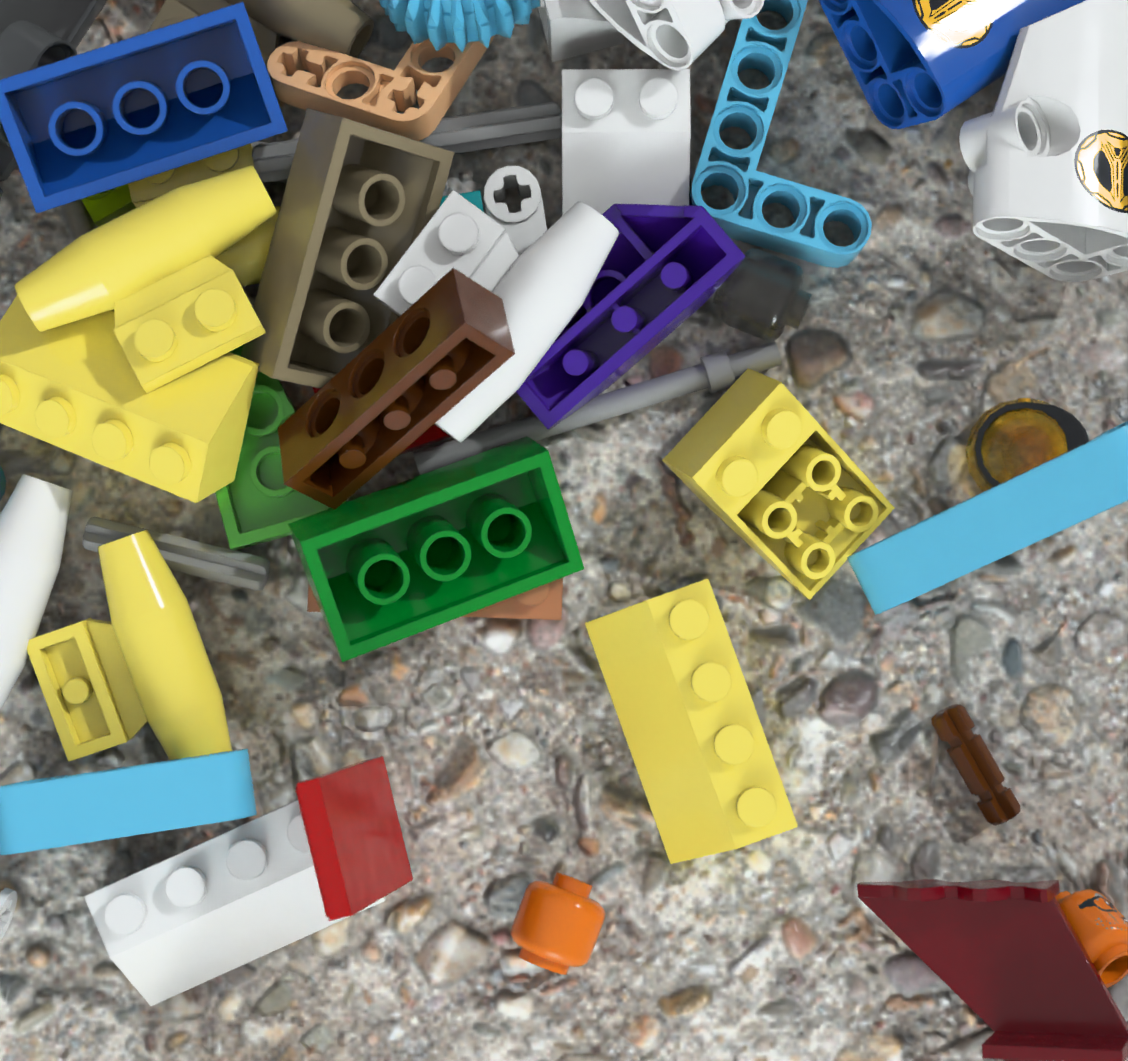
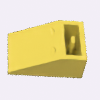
[662,368,895,600]

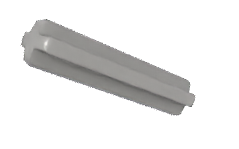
[82,517,270,591]

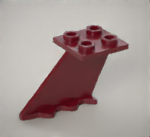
[857,879,1128,1061]

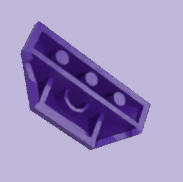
[516,204,746,430]

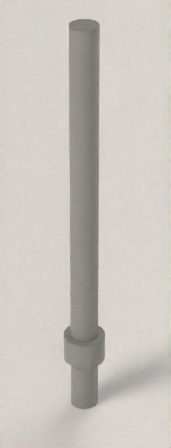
[414,341,782,475]

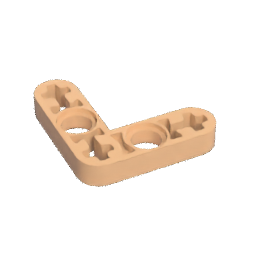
[267,36,494,141]

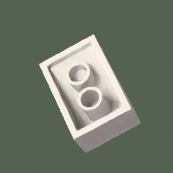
[562,69,691,216]

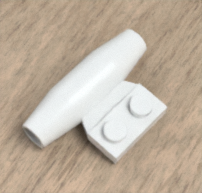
[373,190,619,443]
[0,474,73,710]

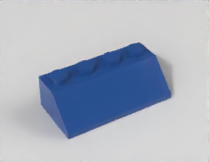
[0,2,288,213]

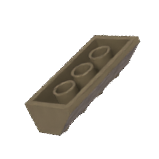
[241,108,455,388]

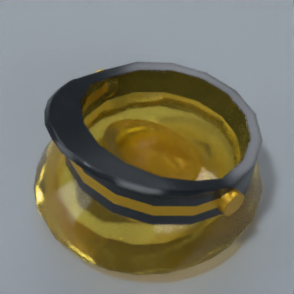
[965,398,1089,492]

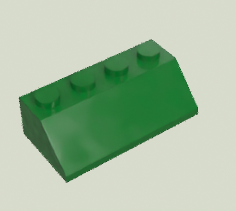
[288,436,584,662]

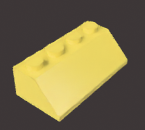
[0,294,259,503]
[585,578,798,864]

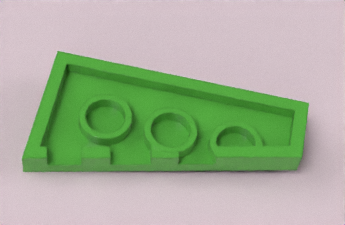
[215,345,348,551]

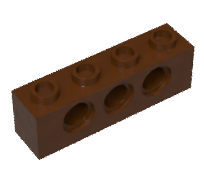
[278,268,515,510]

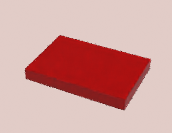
[295,756,413,921]

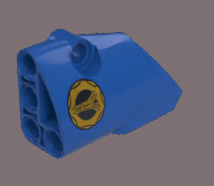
[819,0,1085,129]

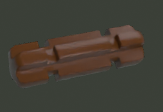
[931,704,1021,826]

